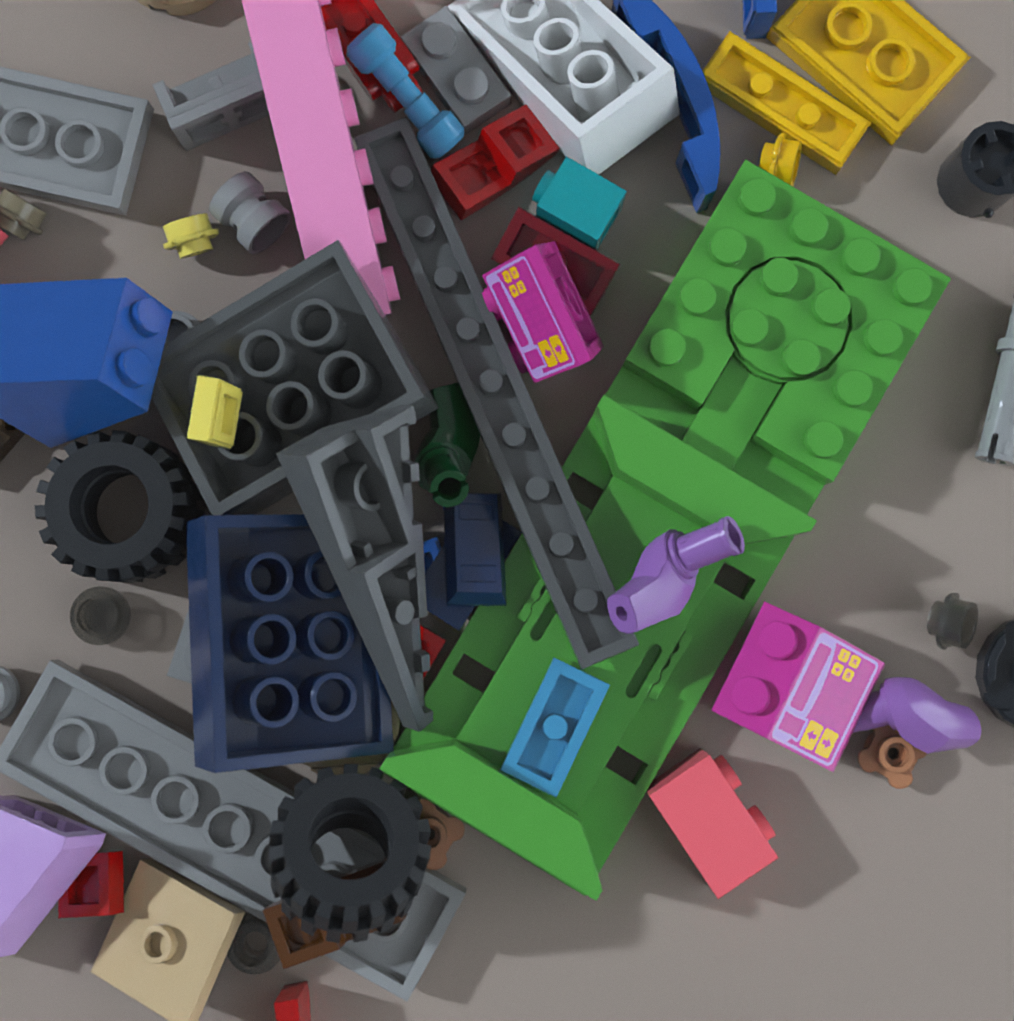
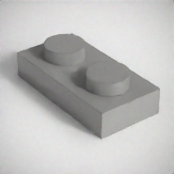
[400,6,511,135]

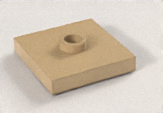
[91,858,245,1021]

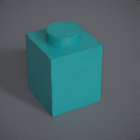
[532,156,627,250]

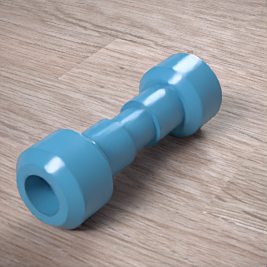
[346,23,465,159]

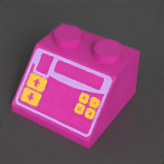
[482,241,604,383]
[711,601,885,773]

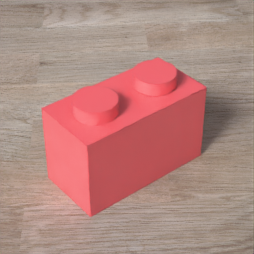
[646,748,779,899]

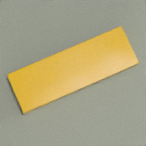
[702,31,872,175]

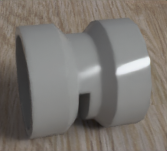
[209,171,291,254]

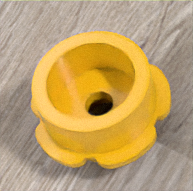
[759,133,802,186]

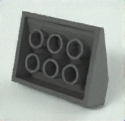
[151,240,439,515]

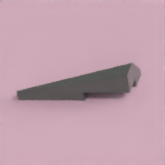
[276,405,434,732]

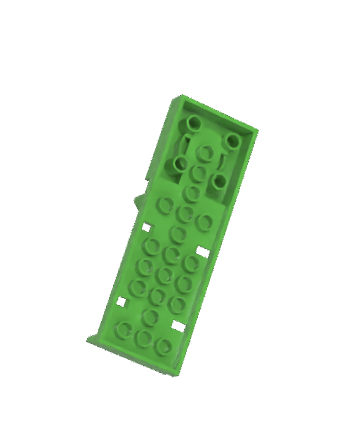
[380,159,951,901]

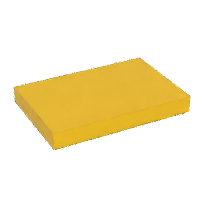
[766,0,971,146]

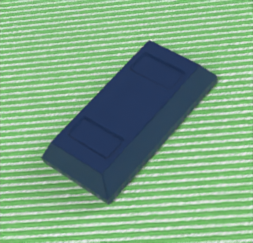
[443,492,507,606]

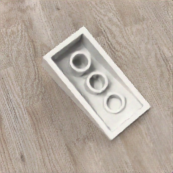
[447,0,680,175]

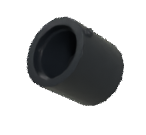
[937,121,1014,218]

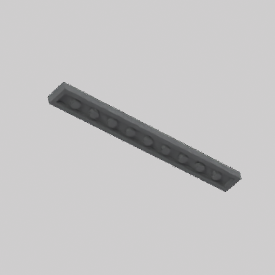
[354,117,639,670]

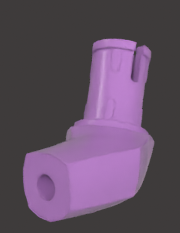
[607,516,745,634]
[853,677,981,754]

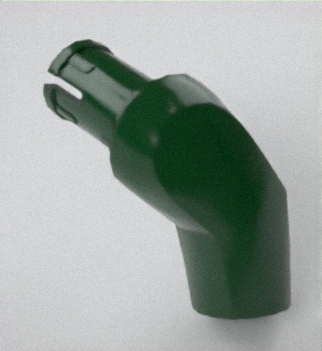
[414,383,480,507]

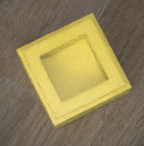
[187,376,243,449]

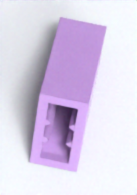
[0,795,106,957]

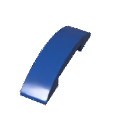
[611,0,721,213]

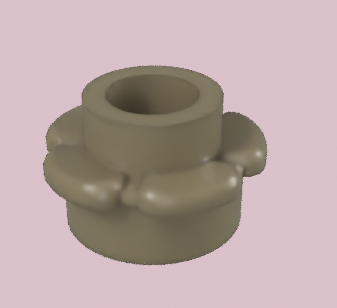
[0,188,47,240]

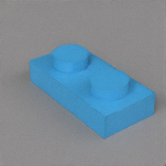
[500,657,610,797]

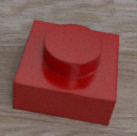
[58,851,124,918]

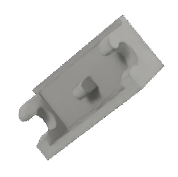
[152,41,269,151]

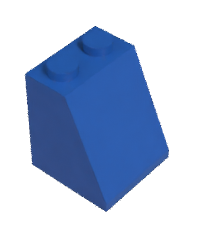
[0,278,173,448]

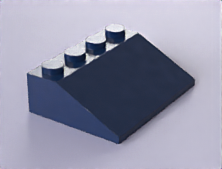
[186,514,394,773]

